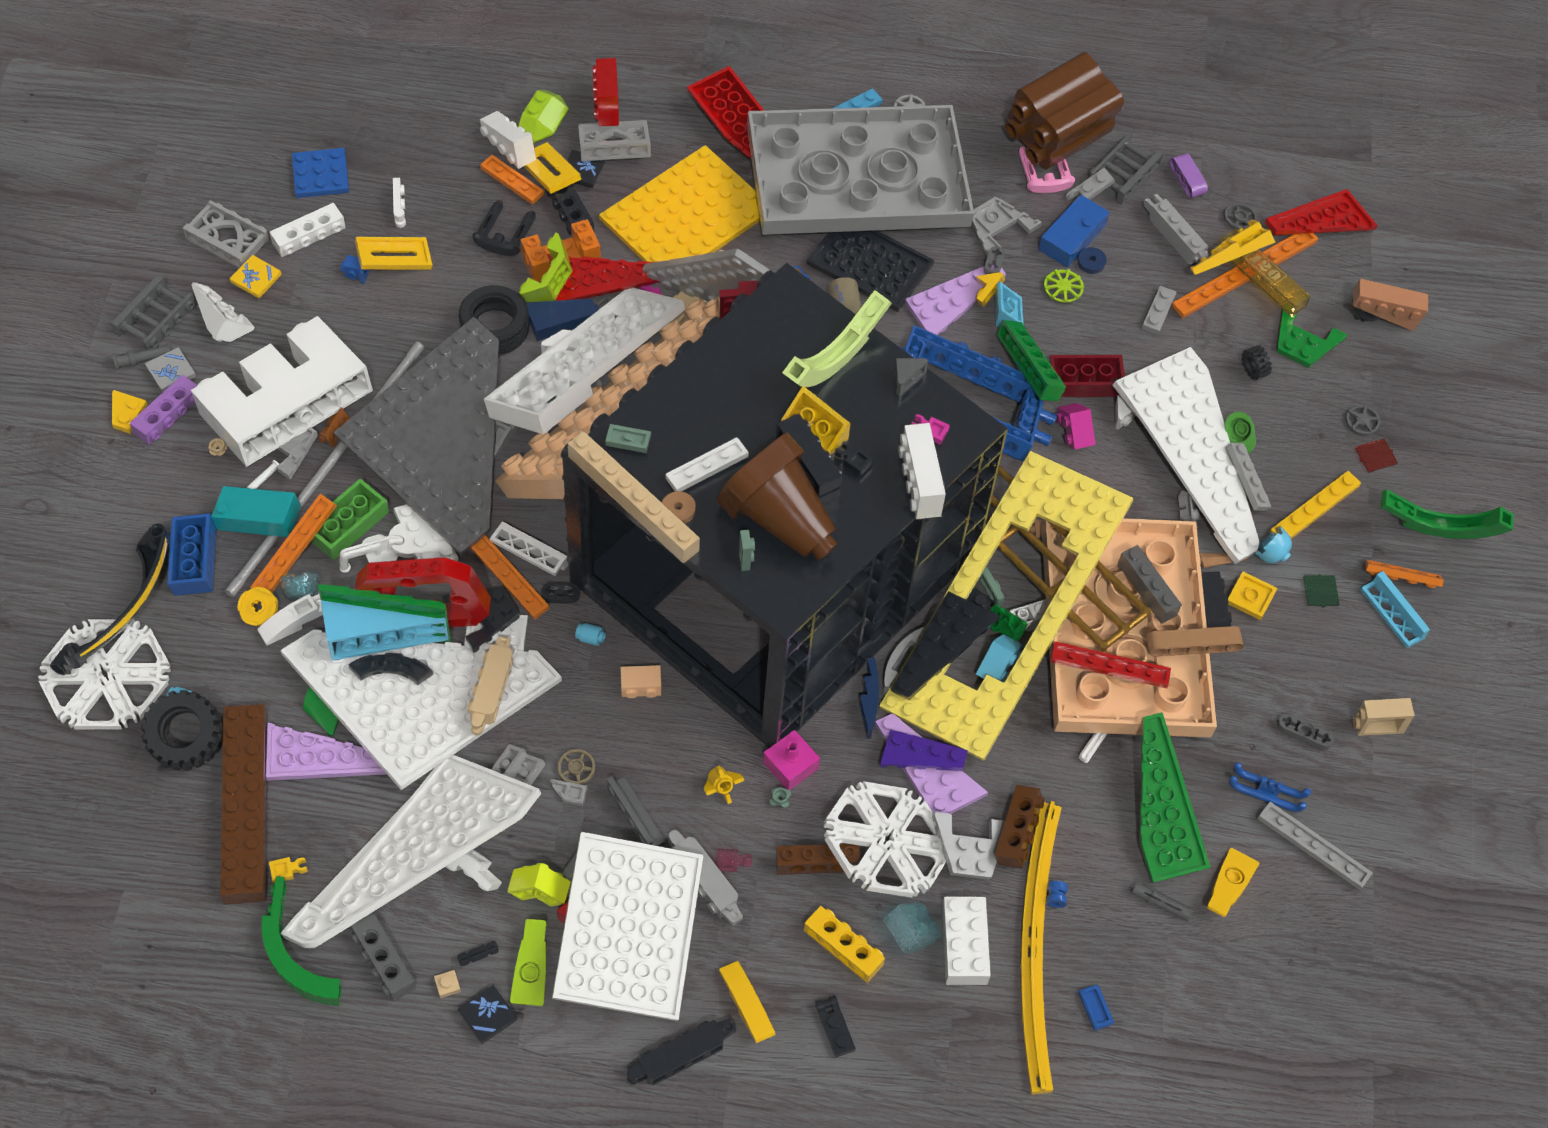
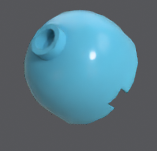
[1254,526,1292,564]

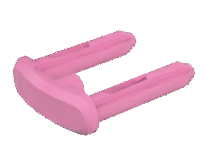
[1018,147,1075,193]

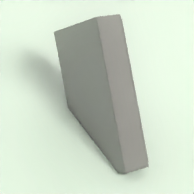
[550,779,588,807]

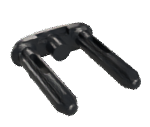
[472,200,536,256]

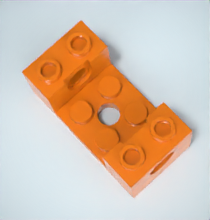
[520,219,601,282]

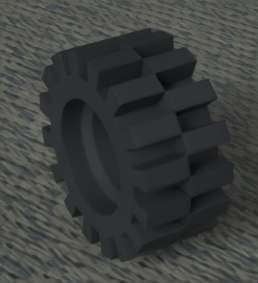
[1241,345,1272,380]

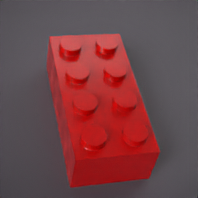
[592,58,619,126]

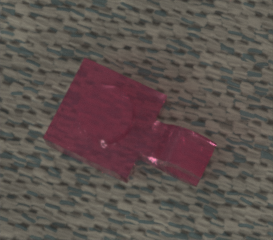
[716,848,752,872]

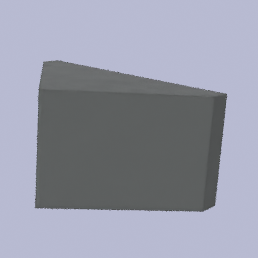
[895,358,928,396]

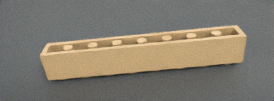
[568,431,700,564]

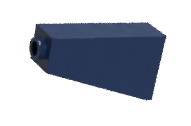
[526,299,599,342]

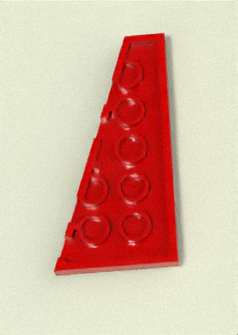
[1265,189,1378,235]
[547,254,660,301]

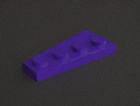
[880,729,968,771]

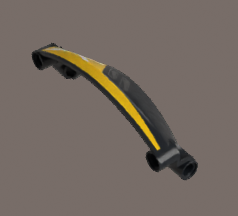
[50,523,170,675]

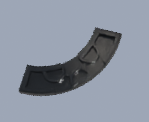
[348,653,434,686]

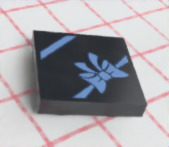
[567,150,605,188]
[458,985,518,1044]

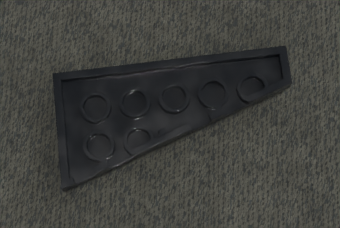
[891,591,1001,700]

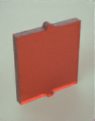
[1355,439,1398,473]

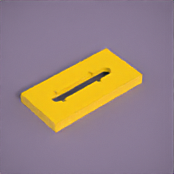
[523,142,581,194]
[355,237,433,270]

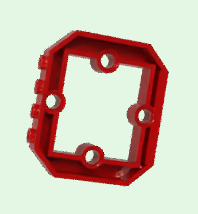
[355,557,491,628]

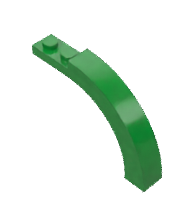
[1380,489,1514,539]
[261,876,342,1006]

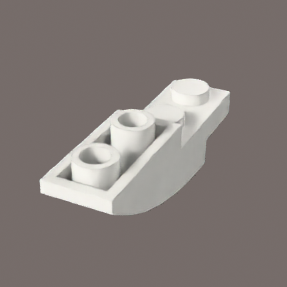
[257,594,323,646]
[445,850,502,891]

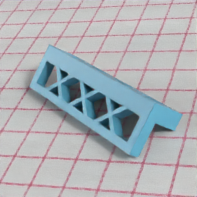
[1360,571,1430,648]

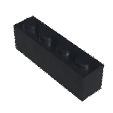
[1201,571,1232,628]

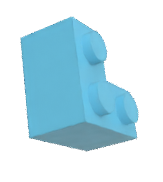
[976,634,1024,683]

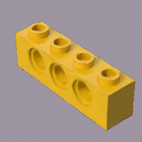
[803,906,885,983]

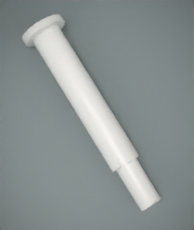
[246,460,279,489]

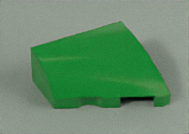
[989,604,1028,641]
[303,686,340,737]

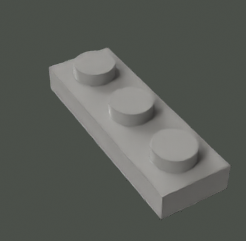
[1142,286,1177,335]

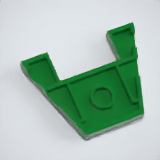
[1276,304,1348,368]

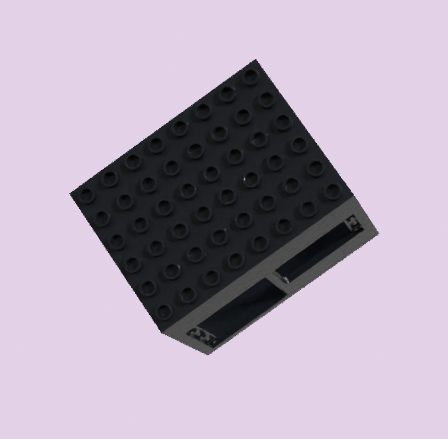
[561,263,1008,748]

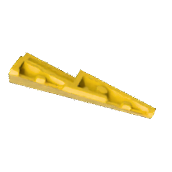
[1190,220,1275,275]

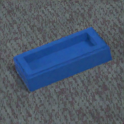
[1078,984,1115,1031]

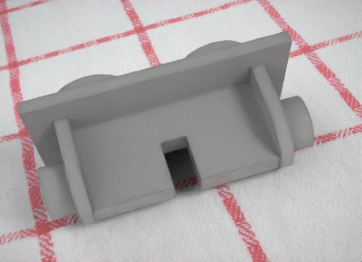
[1178,491,1200,527]

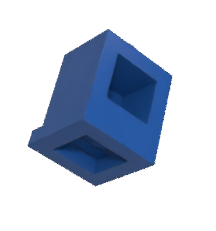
[340,255,370,284]

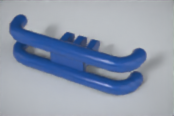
[1229,762,1311,812]

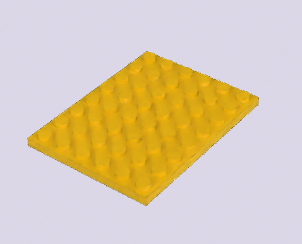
[599,145,760,262]

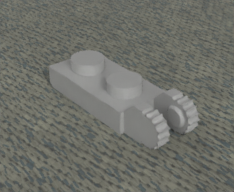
[1066,168,1115,203]

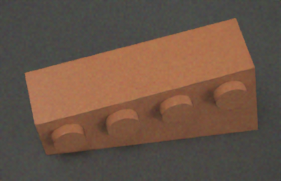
[1353,279,1428,331]

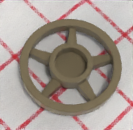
[558,749,596,785]

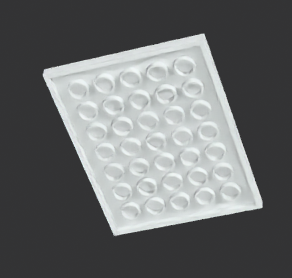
[552,832,703,1021]

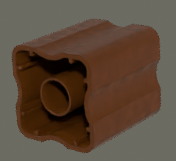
[1005,52,1124,170]

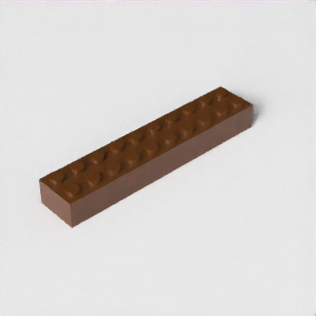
[220,704,268,905]

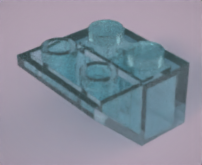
[883,903,943,954]

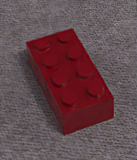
[1049,355,1125,397]

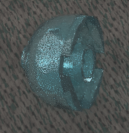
[280,572,320,602]

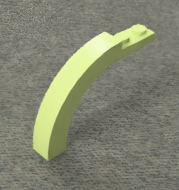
[782,290,892,387]

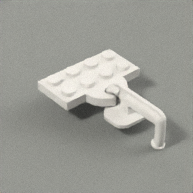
[339,504,458,573]

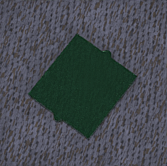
[1303,574,1340,608]

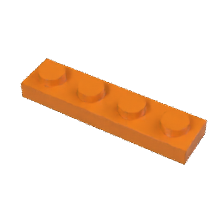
[480,155,544,205]
[1364,559,1444,588]

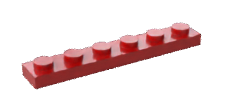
[1050,641,1171,689]

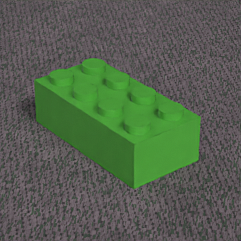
[311,479,389,561]

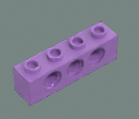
[129,375,197,445]

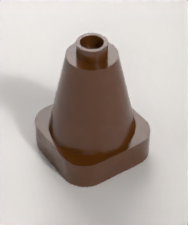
[716,432,838,561]

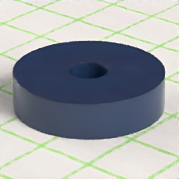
[1077,247,1107,274]

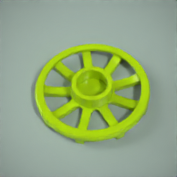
[1044,269,1084,303]

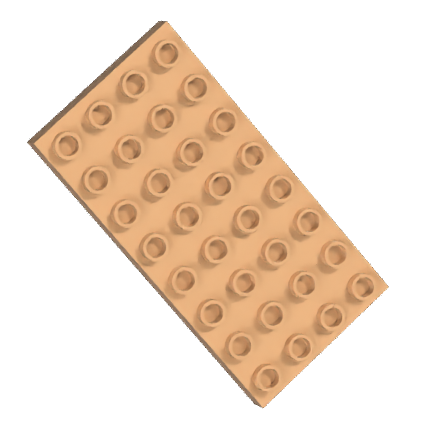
[495,296,719,499]

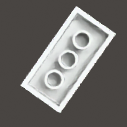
[898,423,945,519]
[942,897,990,985]

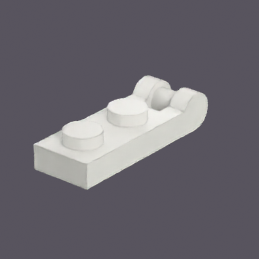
[393,178,406,228]

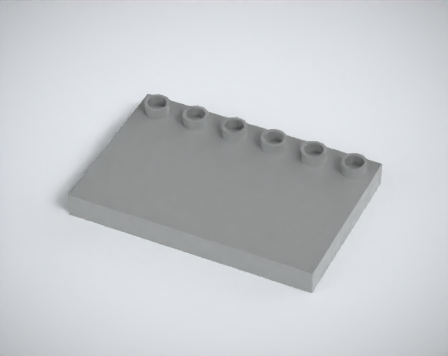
[746,105,974,235]

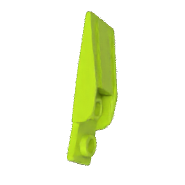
[510,919,547,1006]

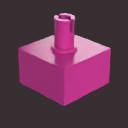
[763,730,821,790]

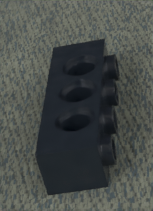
[545,174,594,235]

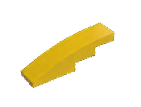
[719,961,776,1043]

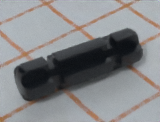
[457,941,499,966]

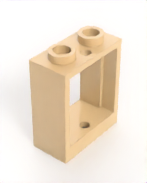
[1353,698,1415,736]

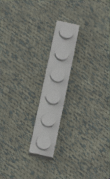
[1258,802,1373,891]

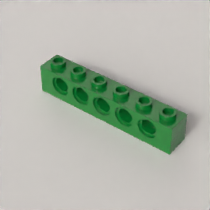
[996,320,1066,402]

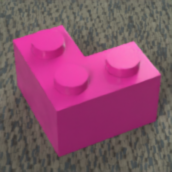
[1056,403,1095,450]

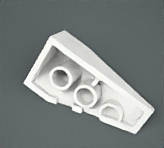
[191,282,255,342]

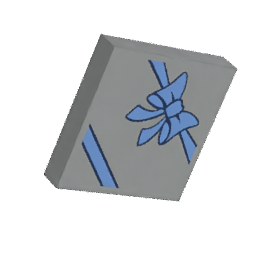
[145,347,196,393]

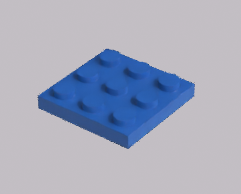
[292,148,349,198]

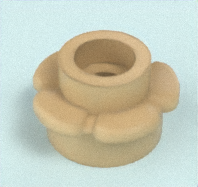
[208,438,227,456]

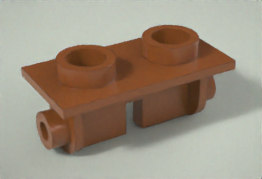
[318,407,350,448]

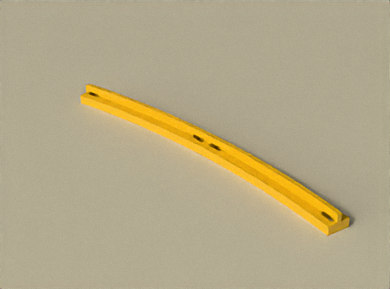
[1021,801,1062,1095]

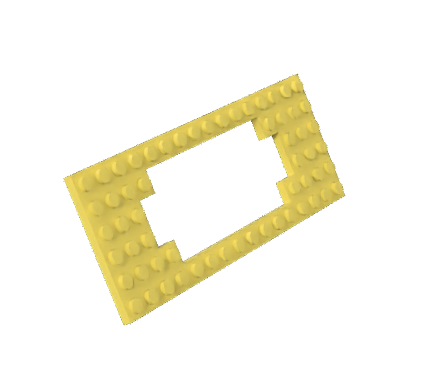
[879,451,1133,761]

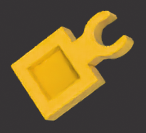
[269,857,308,884]

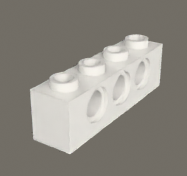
[270,203,345,257]

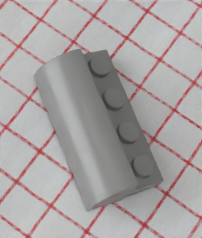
[491,744,546,785]

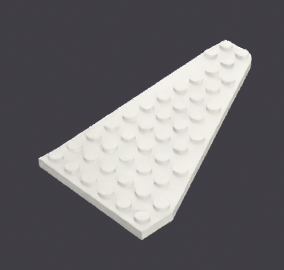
[281,755,541,948]

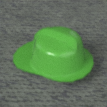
[1225,412,1256,454]

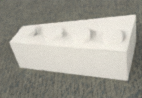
[480,111,536,169]

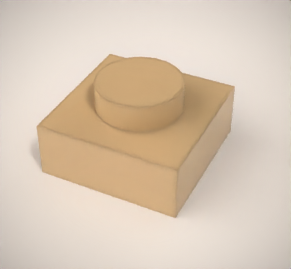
[434,970,461,998]

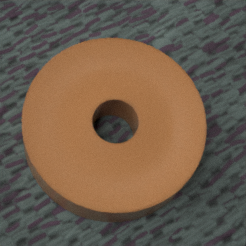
[662,492,696,524]

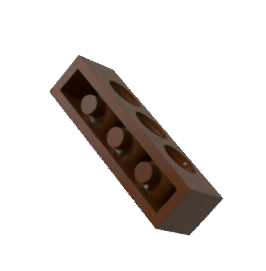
[994,785,1045,869]
[776,844,860,875]

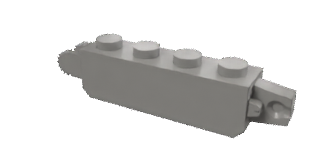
[1143,194,1209,264]
[668,830,743,926]

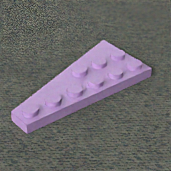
[905,265,1006,335]
[875,713,988,814]
[266,723,386,781]

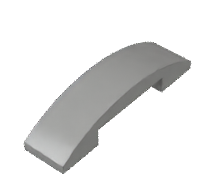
[883,627,925,695]

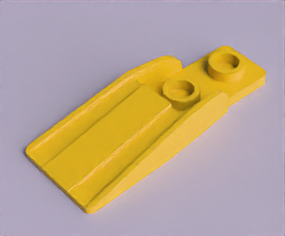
[1207,848,1259,917]

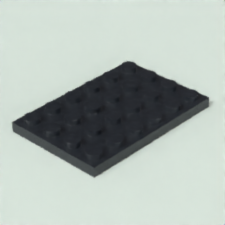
[807,230,934,312]

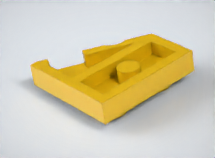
[112,390,148,434]

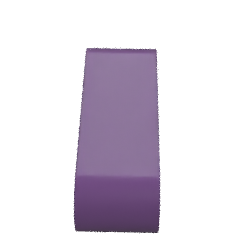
[1170,153,1208,198]

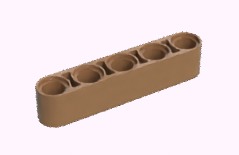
[1146,626,1244,657]

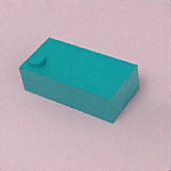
[211,486,301,537]

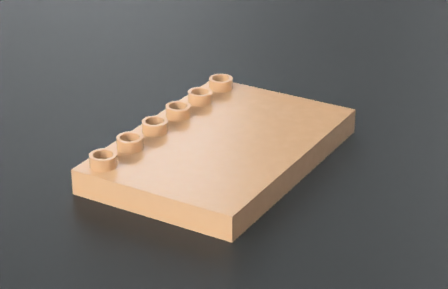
[1041,518,1217,737]

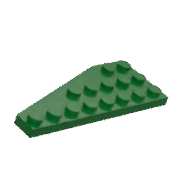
[1140,712,1211,883]

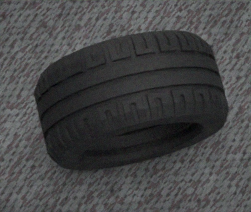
[458,285,529,355]

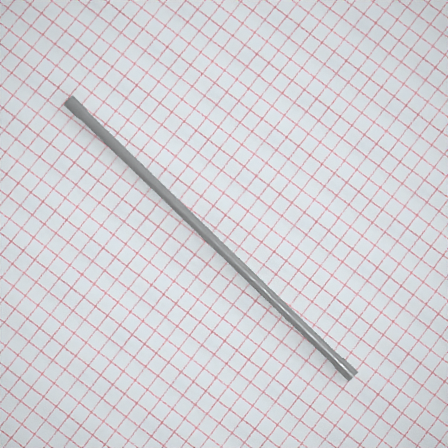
[225,341,425,598]

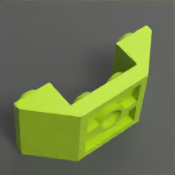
[519,232,572,303]

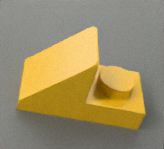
[976,272,1005,308]

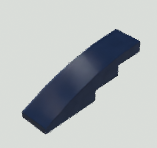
[859,657,879,739]

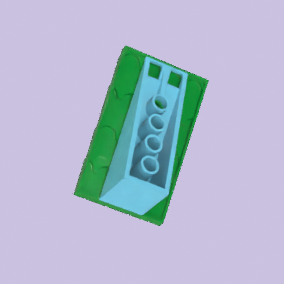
[318,584,451,661]

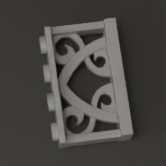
[578,120,651,161]
[183,200,269,268]

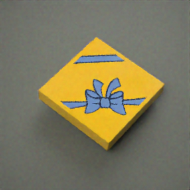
[230,255,282,299]

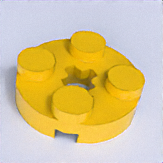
[237,587,278,627]

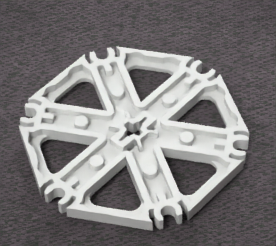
[38,619,171,730]
[824,781,946,898]

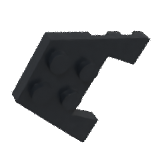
[442,586,520,653]

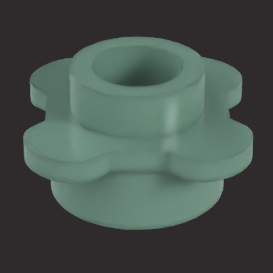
[769,787,791,808]

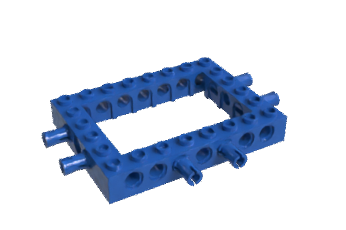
[900,325,1057,462]

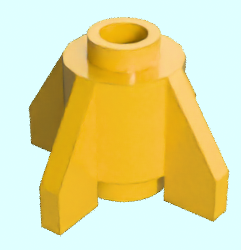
[704,766,744,804]

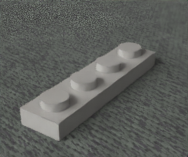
[1226,443,1271,511]

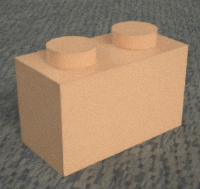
[621,665,661,698]

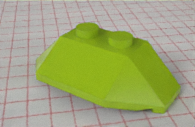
[518,90,569,144]

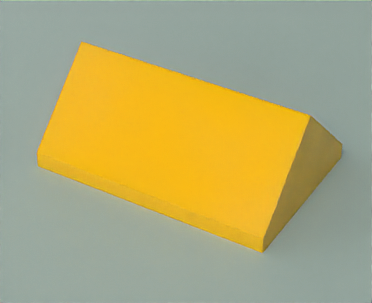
[781,387,850,455]

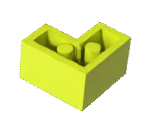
[507,863,571,906]

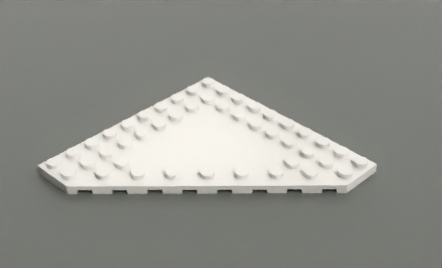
[281,629,562,790]

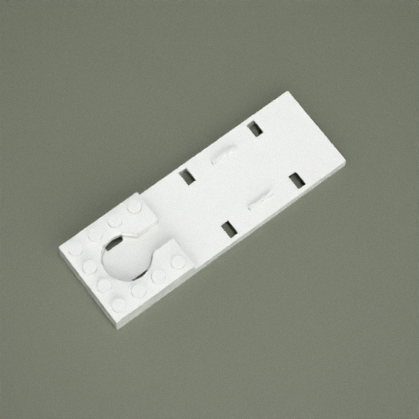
[484,288,685,434]

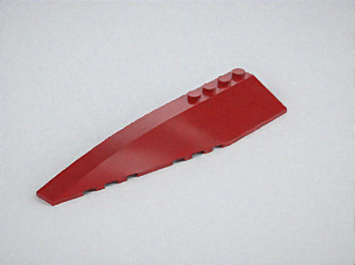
[687,66,765,158]

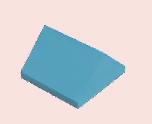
[994,282,1024,327]

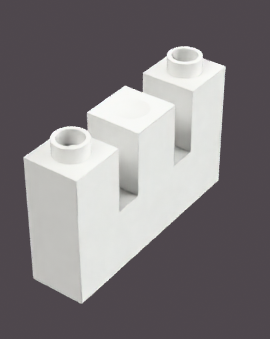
[191,316,373,467]

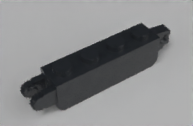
[627,1018,736,1085]

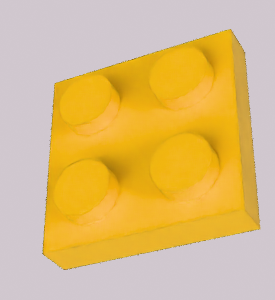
[1228,571,1277,621]

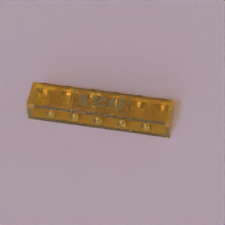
[1219,228,1311,317]

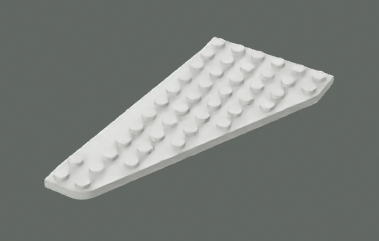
[1113,347,1259,564]

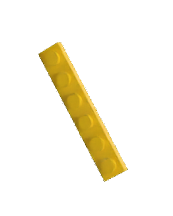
[1269,471,1361,539]

